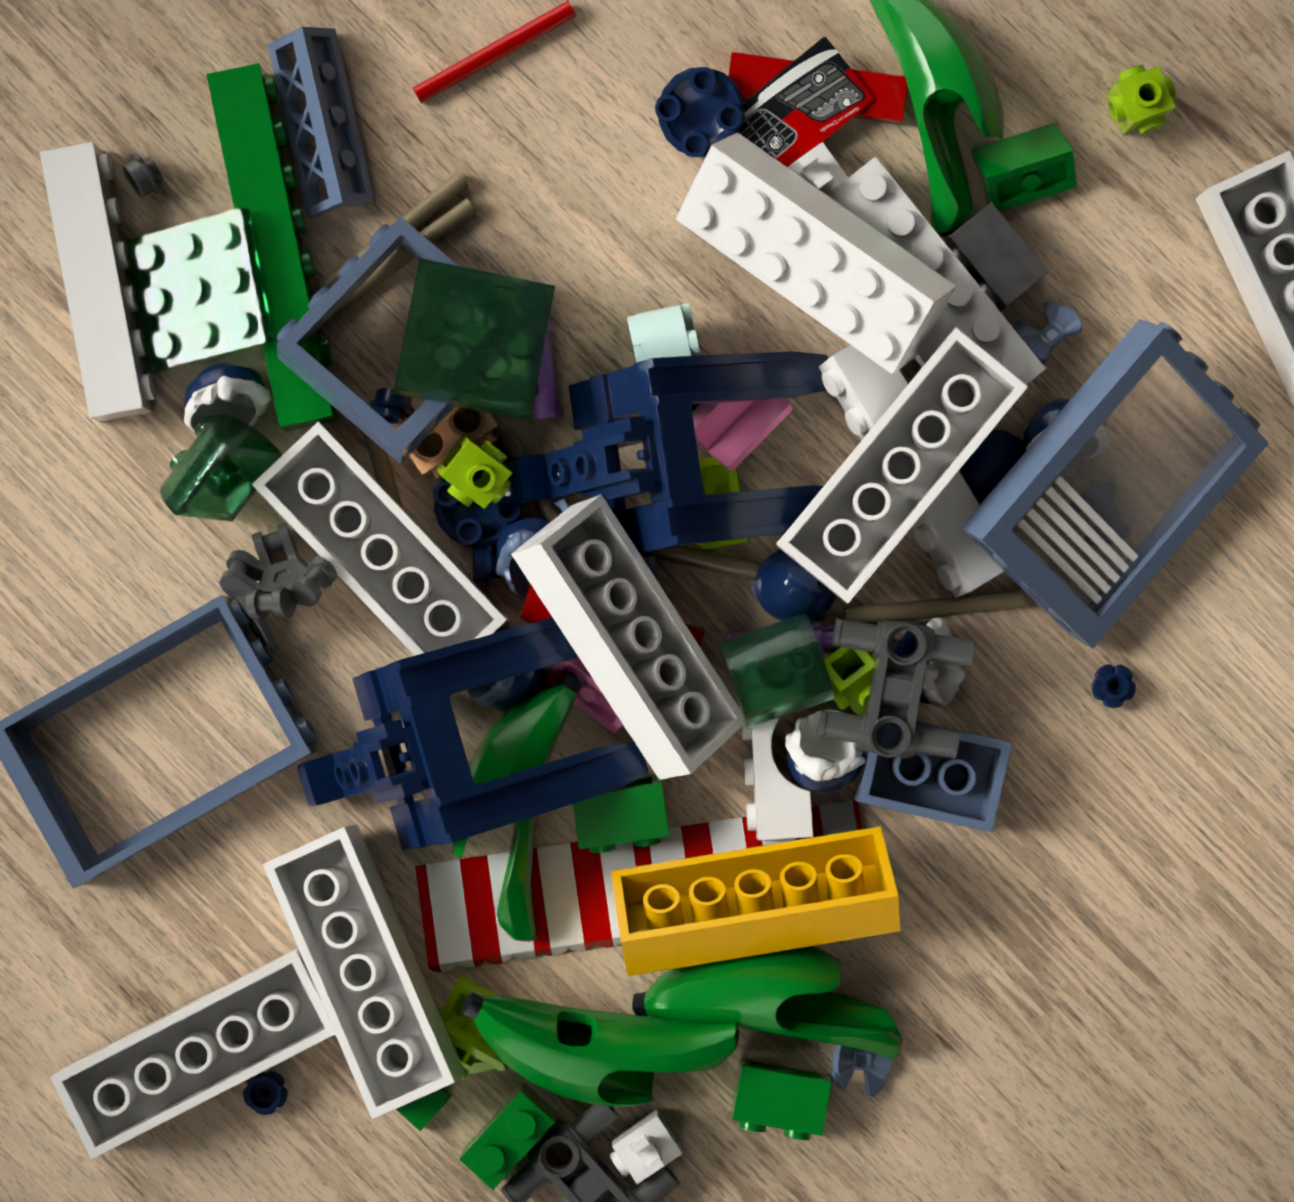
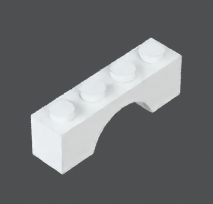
[738,655,813,840]

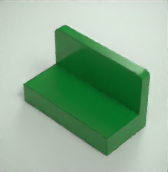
[971,124,1077,212]

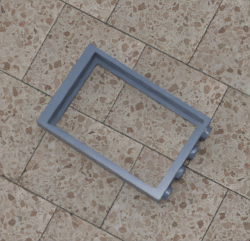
[0,595,318,888]

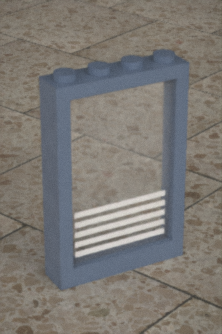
[961,319,1269,649]

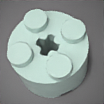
[627,303,700,363]

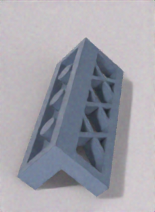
[268,27,375,218]

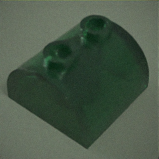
[160,414,283,522]
[717,613,834,729]

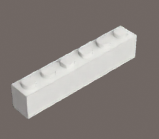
[39,142,156,422]
[819,345,1004,598]

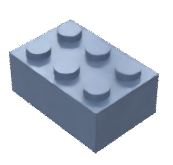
[853,722,1012,832]

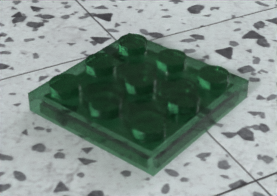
[126,208,275,373]
[393,258,555,421]

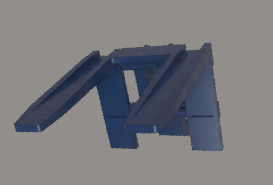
[506,351,828,554]
[297,617,648,850]

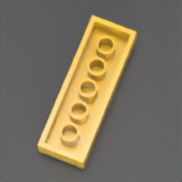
[611,826,901,977]

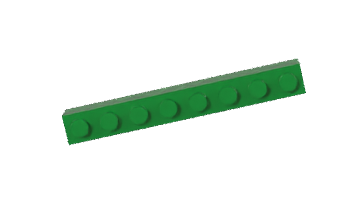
[206,63,338,431]

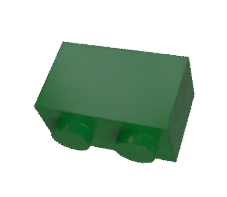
[573,774,669,853]
[731,1059,832,1140]
[459,1082,557,1190]

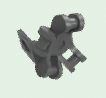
[219,523,337,652]

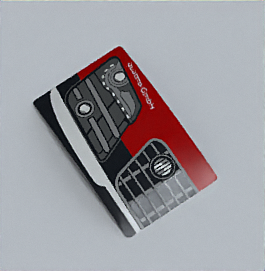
[740,37,874,167]

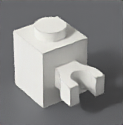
[788,142,849,195]
[610,1108,683,1184]

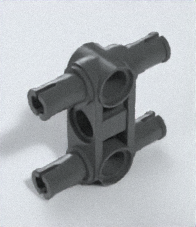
[817,619,975,759]
[501,1104,680,1202]

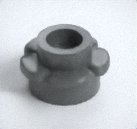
[122,154,163,198]

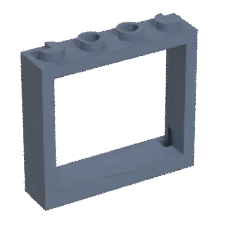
[277,216,524,464]

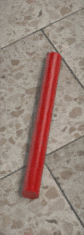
[412,0,576,103]

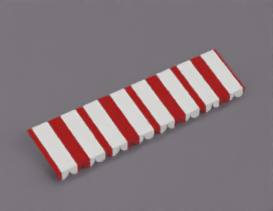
[415,800,862,972]

